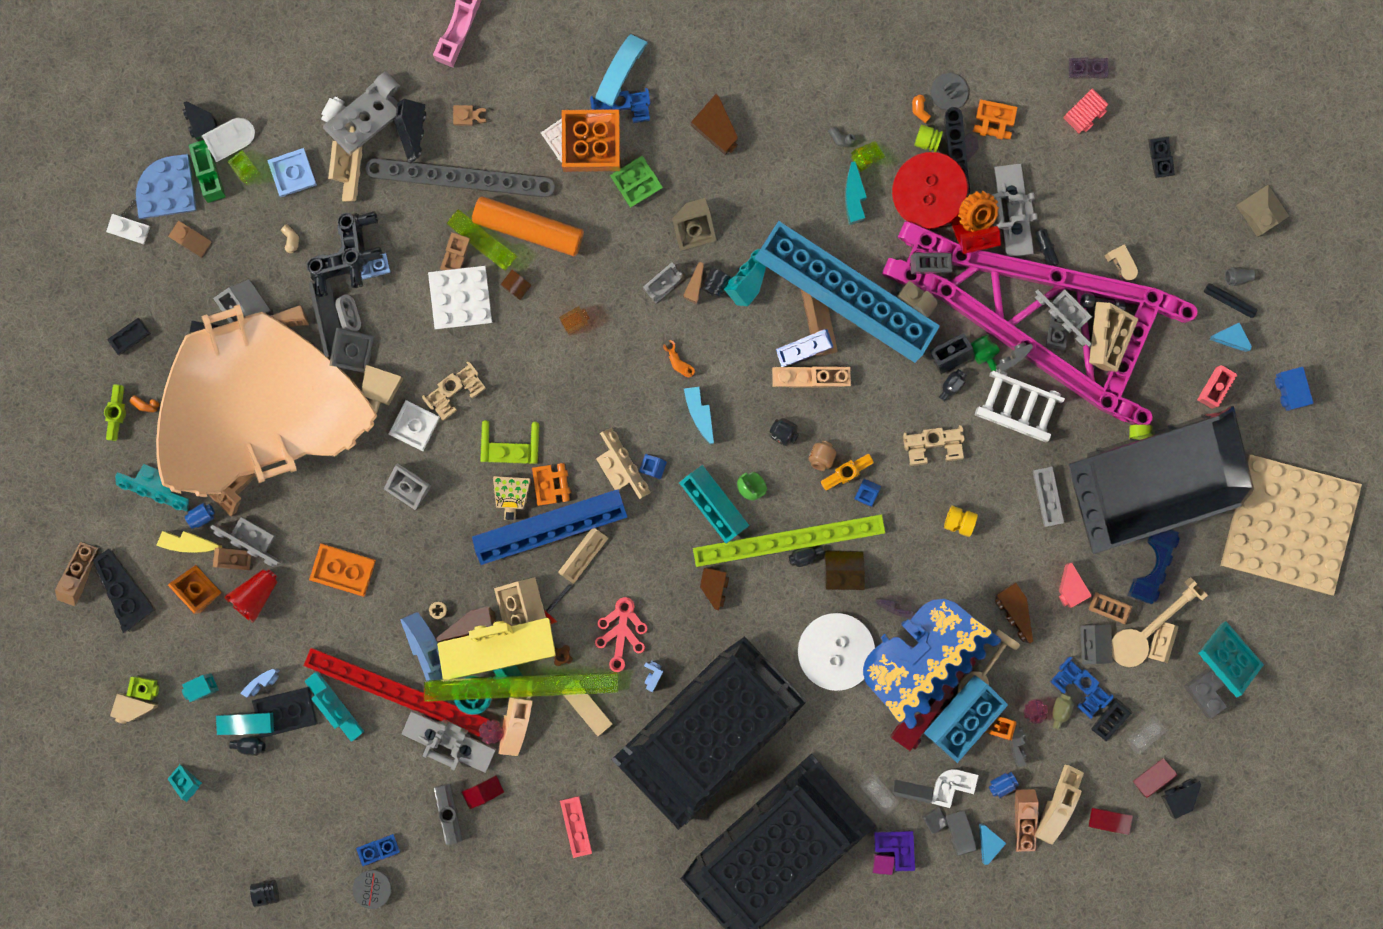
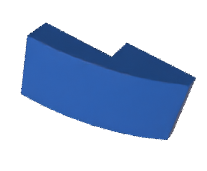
[356,834,400,866]

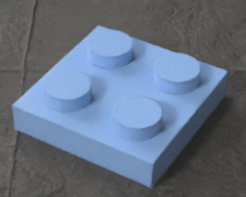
[267,148,317,197]

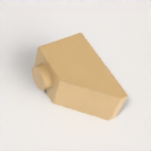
[110,693,158,724]

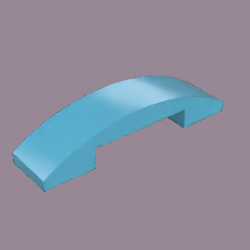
[595,34,647,107]

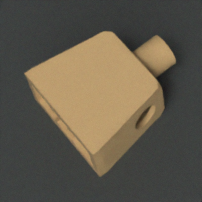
[362,365,403,413]

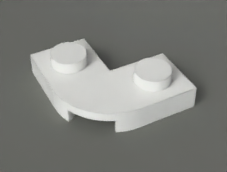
[932,769,978,808]

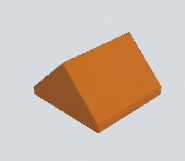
[168,565,221,614]

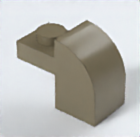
[897,281,938,318]

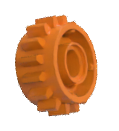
[958,191,999,232]

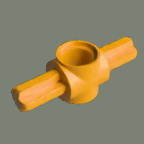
[821,454,874,490]

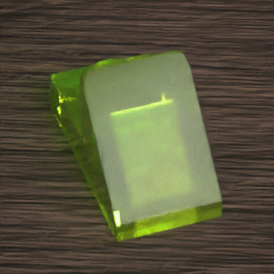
[851,141,885,172]
[228,150,261,185]

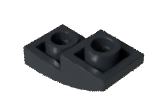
[1148,136,1175,178]

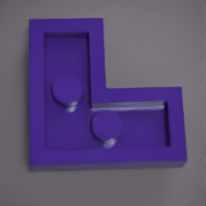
[874,831,915,871]

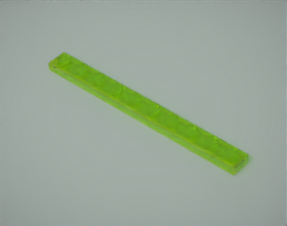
[424,672,618,701]

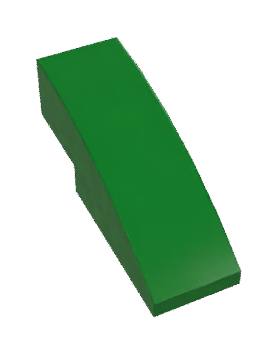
[189,140,226,203]

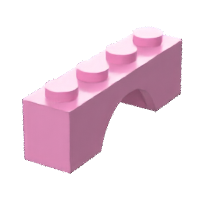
[433,0,482,67]

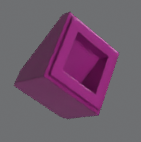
[873,853,895,875]

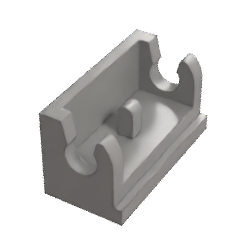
[643,262,684,304]

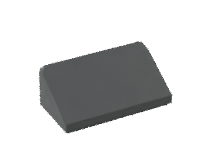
[892,780,932,803]

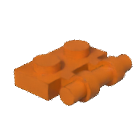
[973,99,1017,140]
[532,463,571,506]

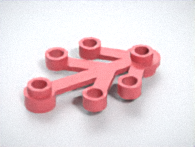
[595,597,647,672]

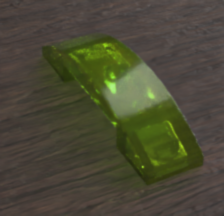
[446,209,517,271]

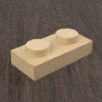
[1148,622,1179,663]

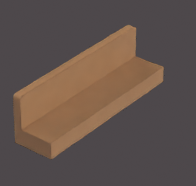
[801,289,837,357]

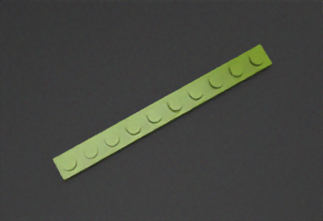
[693,514,885,567]

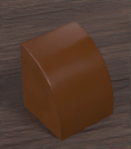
[500,270,531,300]

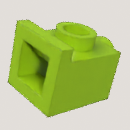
[126,676,159,700]

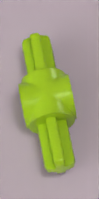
[104,384,126,441]

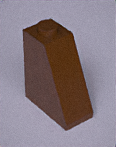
[691,94,738,155]

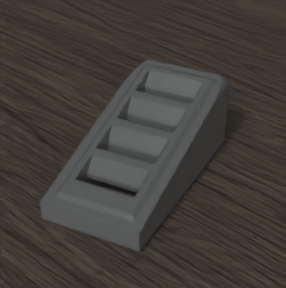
[910,253,952,274]

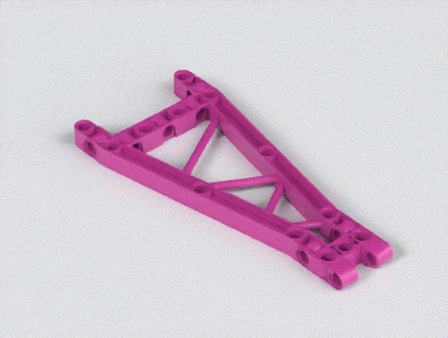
[882,221,1197,425]

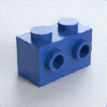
[1275,367,1314,411]

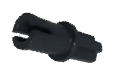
[1035,229,1059,266]

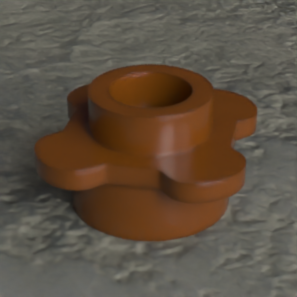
[554,645,573,666]

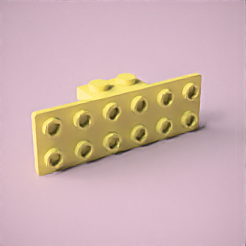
[437,618,556,681]

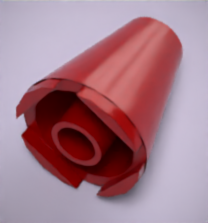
[224,569,277,623]

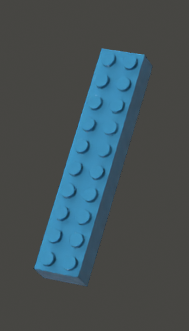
[754,221,940,363]

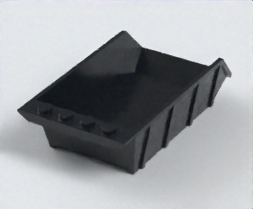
[1069,406,1254,554]
[611,636,807,830]
[680,753,876,929]

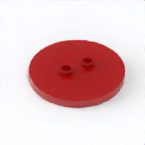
[892,152,969,229]

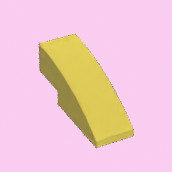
[156,531,222,553]

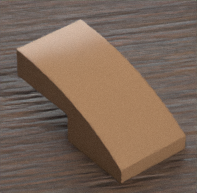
[440,233,470,271]

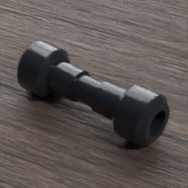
[1080,292,1126,311]

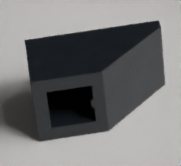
[183,101,218,142]
[1161,778,1201,819]

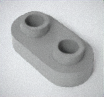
[335,295,361,332]

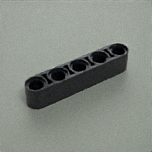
[944,107,970,196]

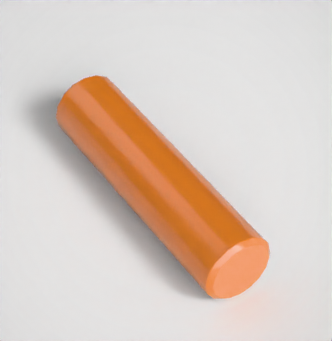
[472,196,584,257]

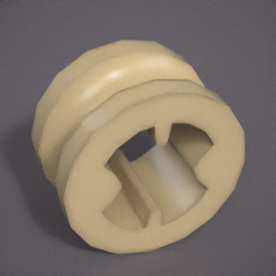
[429,602,447,619]

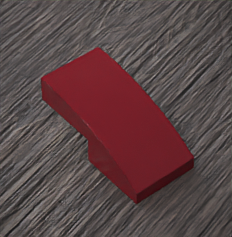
[1088,808,1133,835]

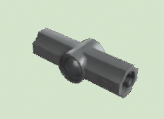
[434,784,463,845]

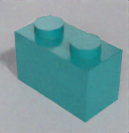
[182,673,219,702]

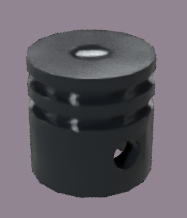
[701,267,731,299]
[250,880,279,907]

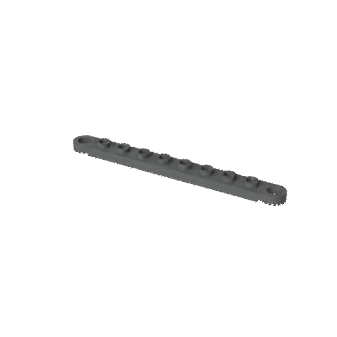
[366,159,555,198]

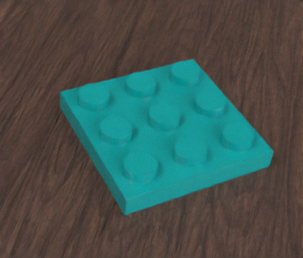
[1198,621,1264,698]

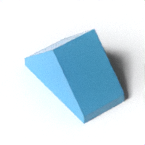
[1210,323,1252,352]
[979,823,1006,865]

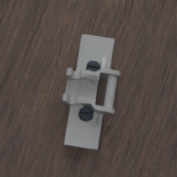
[992,164,1038,257]
[402,711,496,773]

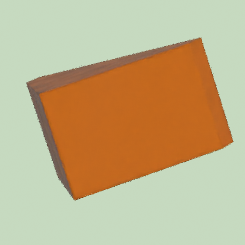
[984,716,1016,740]

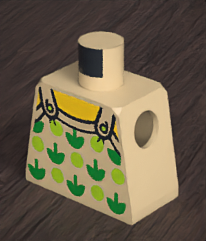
[493,476,531,520]

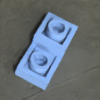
[352,253,390,280]
[241,668,280,698]

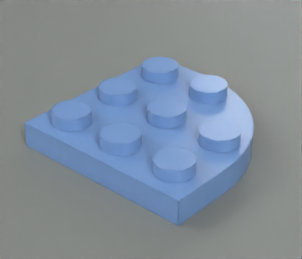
[136,154,197,219]

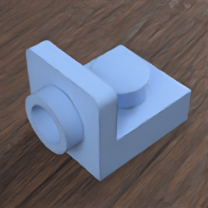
[644,661,663,692]

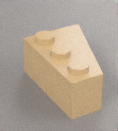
[1089,302,1138,372]

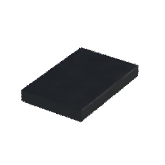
[252,687,318,738]

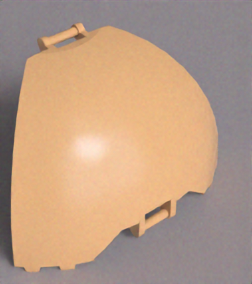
[156,305,377,497]

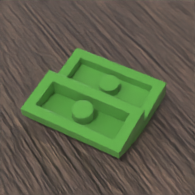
[610,156,663,208]

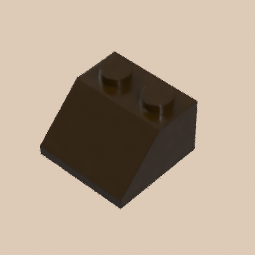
[825,551,865,590]

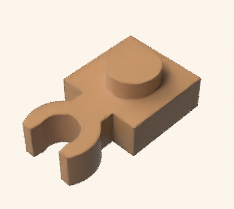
[453,105,486,126]

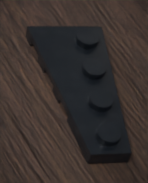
[93,548,156,633]

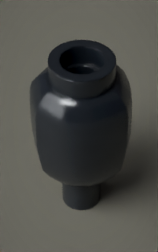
[939,369,967,402]
[788,546,824,567]
[229,737,266,756]

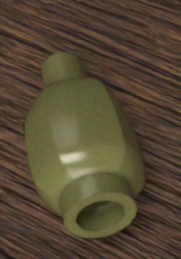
[1052,694,1074,730]

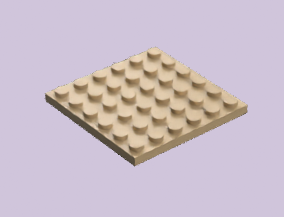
[1220,454,1362,596]

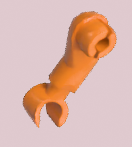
[663,340,695,377]

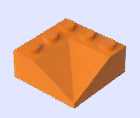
[562,110,620,172]

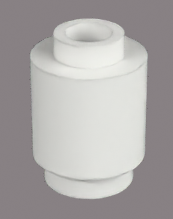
[321,97,346,122]

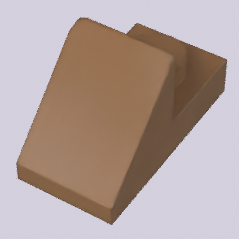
[168,221,211,258]
[213,548,251,570]

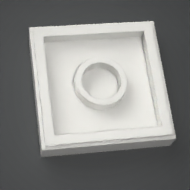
[389,400,440,451]

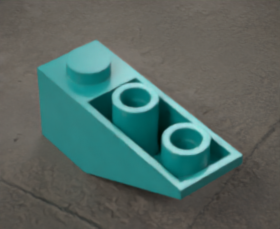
[724,249,766,306]

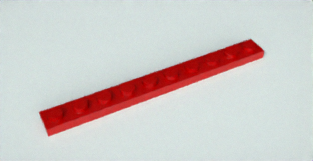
[303,648,490,737]

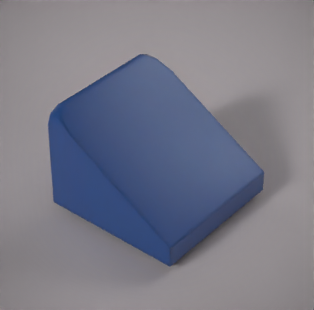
[639,454,667,479]
[854,478,881,507]

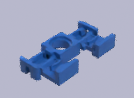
[590,88,650,123]
[1050,657,1113,719]

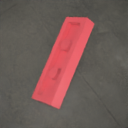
[560,796,592,858]

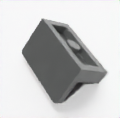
[1081,625,1113,664]

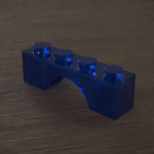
[1127,529,1180,604]

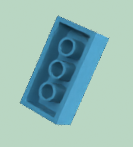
[924,675,1008,763]

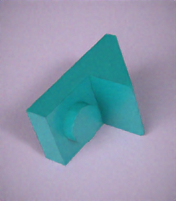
[168,764,202,802]

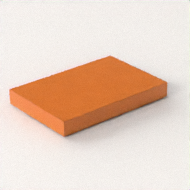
[309,543,376,597]

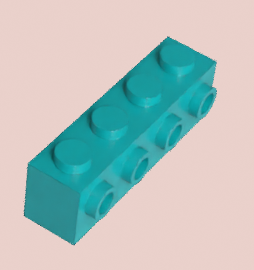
[679,465,750,543]

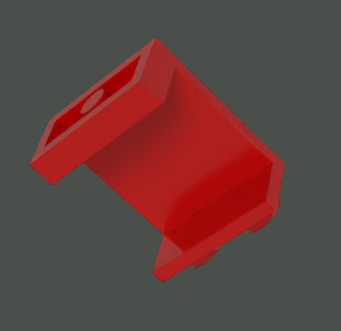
[951,217,1001,254]

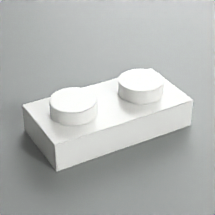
[106,214,150,244]

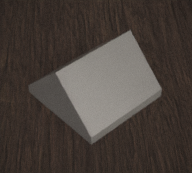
[384,463,432,510]

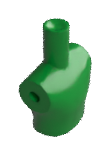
[971,335,1000,371]

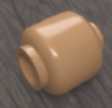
[809,441,836,471]

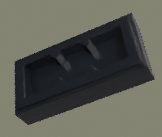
[107,318,151,356]

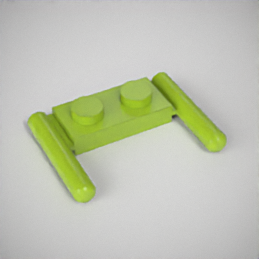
[480,420,539,464]

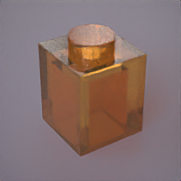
[559,306,590,336]

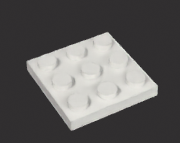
[428,266,492,330]

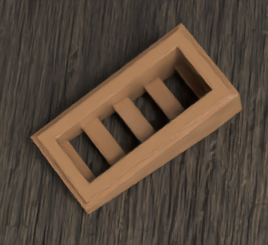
[683,262,704,304]
[271,306,309,327]
[1089,592,1133,625]

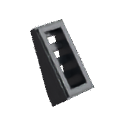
[1091,698,1132,742]

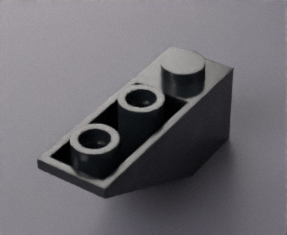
[395,98,426,163]

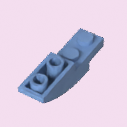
[400,612,449,691]

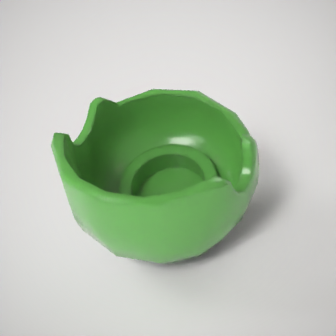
[737,472,767,501]

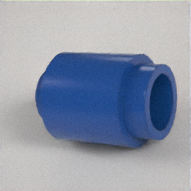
[185,503,215,529]
[989,772,1019,799]

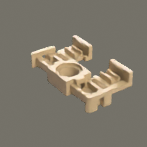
[422,362,486,421]
[903,425,964,466]

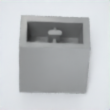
[213,279,271,323]

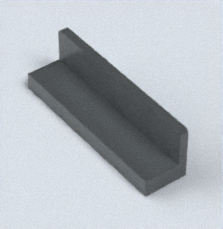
[309,280,341,359]

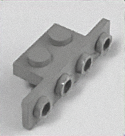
[1035,289,1092,347]
[210,517,282,567]

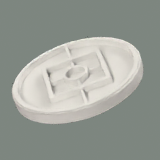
[798,613,875,691]

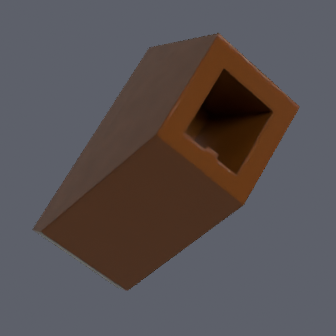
[700,568,729,610]

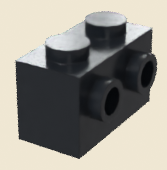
[930,333,975,374]

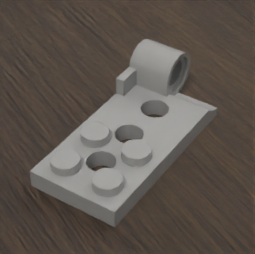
[323,72,400,155]

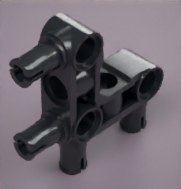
[307,211,383,297]

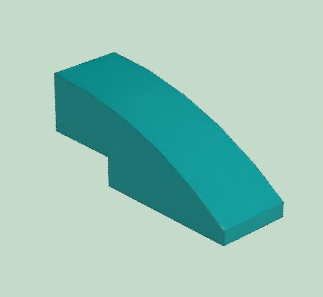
[845,161,867,225]
[216,712,274,735]

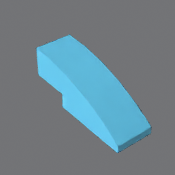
[684,387,714,445]

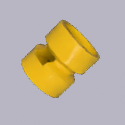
[944,505,978,537]

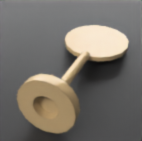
[958,630,1020,693]

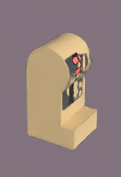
[1105,244,1138,282]

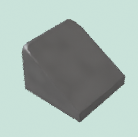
[922,807,948,835]

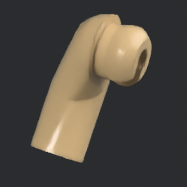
[281,224,299,253]

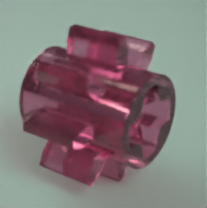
[1024,699,1048,724]
[479,719,503,745]

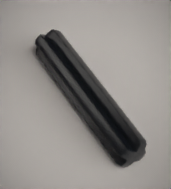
[1204,283,1258,318]

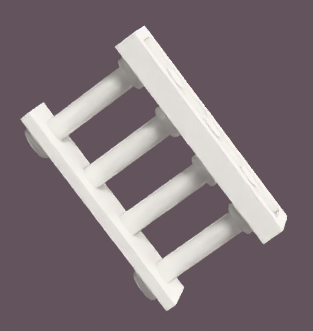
[975,370,1065,442]

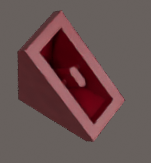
[462,775,505,809]

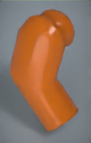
[912,95,931,124]
[130,395,160,413]

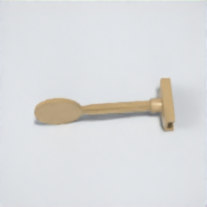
[1112,577,1208,667]

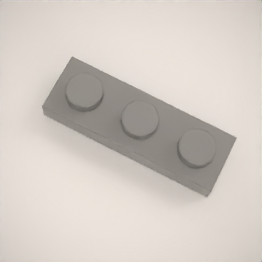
[1033,467,1064,527]

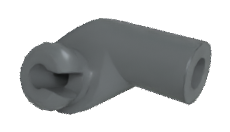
[828,126,856,147]

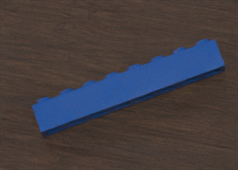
[472,489,627,565]

